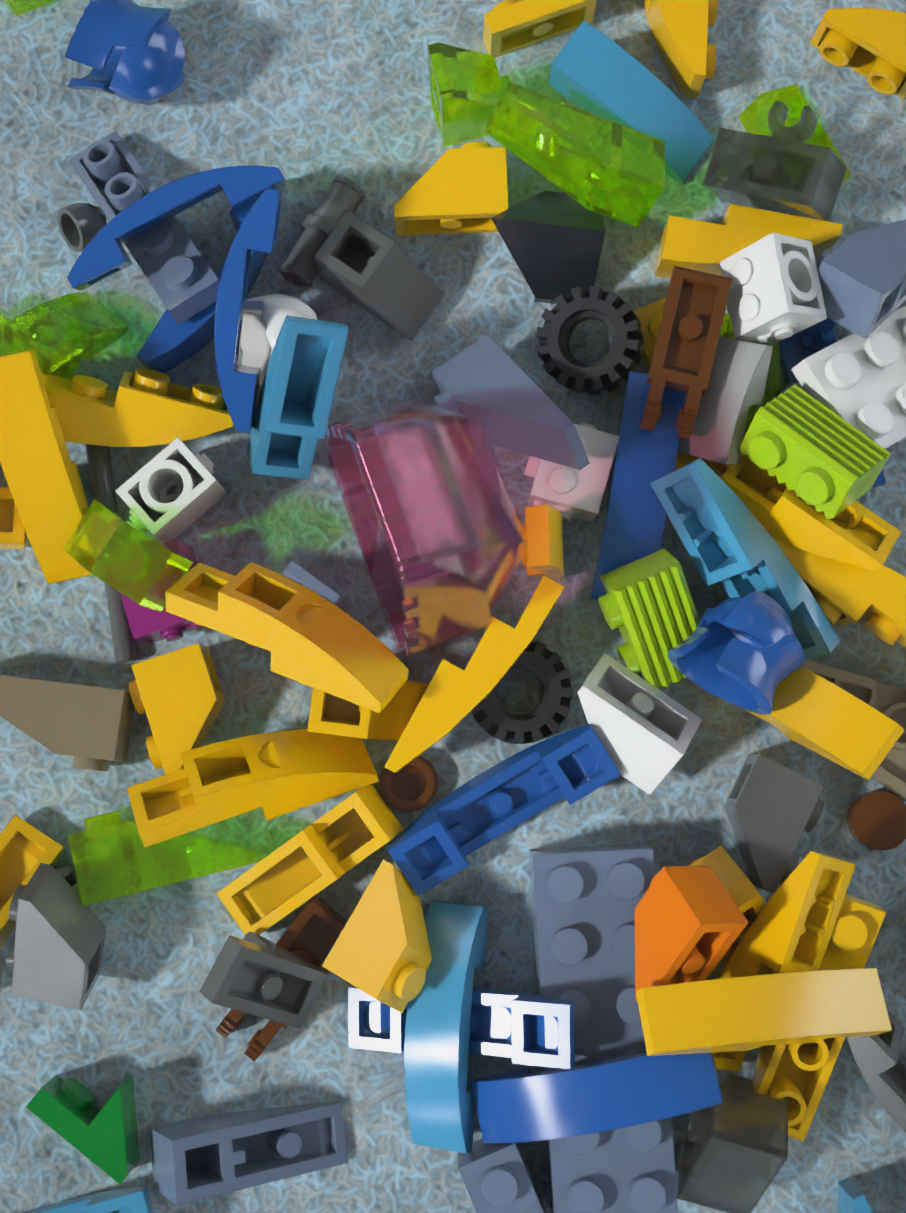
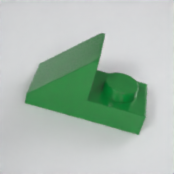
[26,1074,140,1184]

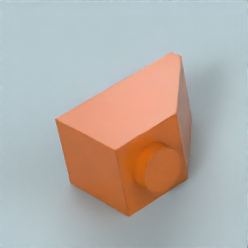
[634,866,748,1003]

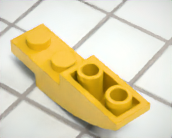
[643,0,718,99]
[809,7,906,99]
[39,364,233,447]
[774,539,906,648]
[165,562,409,713]
[127,729,378,847]
[745,894,886,1142]

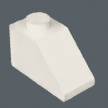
[577,652,702,795]

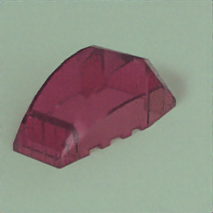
[324,399,528,661]

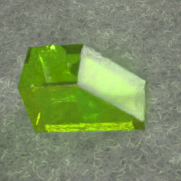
[427,42,516,148]
[63,499,193,612]

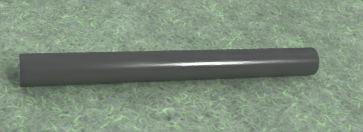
[85,444,139,663]

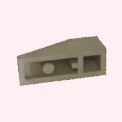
[0,675,134,771]

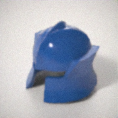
[65,0,185,105]
[668,592,805,715]

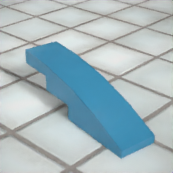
[650,458,841,661]

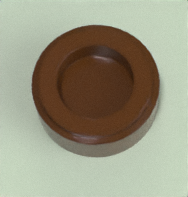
[380,756,438,812]
[847,791,906,850]

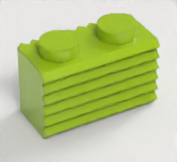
[739,384,891,519]
[598,548,700,689]

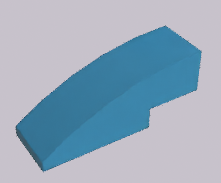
[548,20,715,185]
[246,315,349,480]

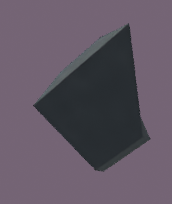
[491,191,605,304]

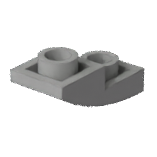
[677,336,773,465]

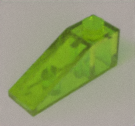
[486,82,665,228]
[67,811,265,906]

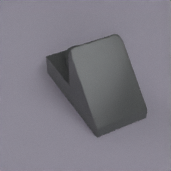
[199,932,329,1029]

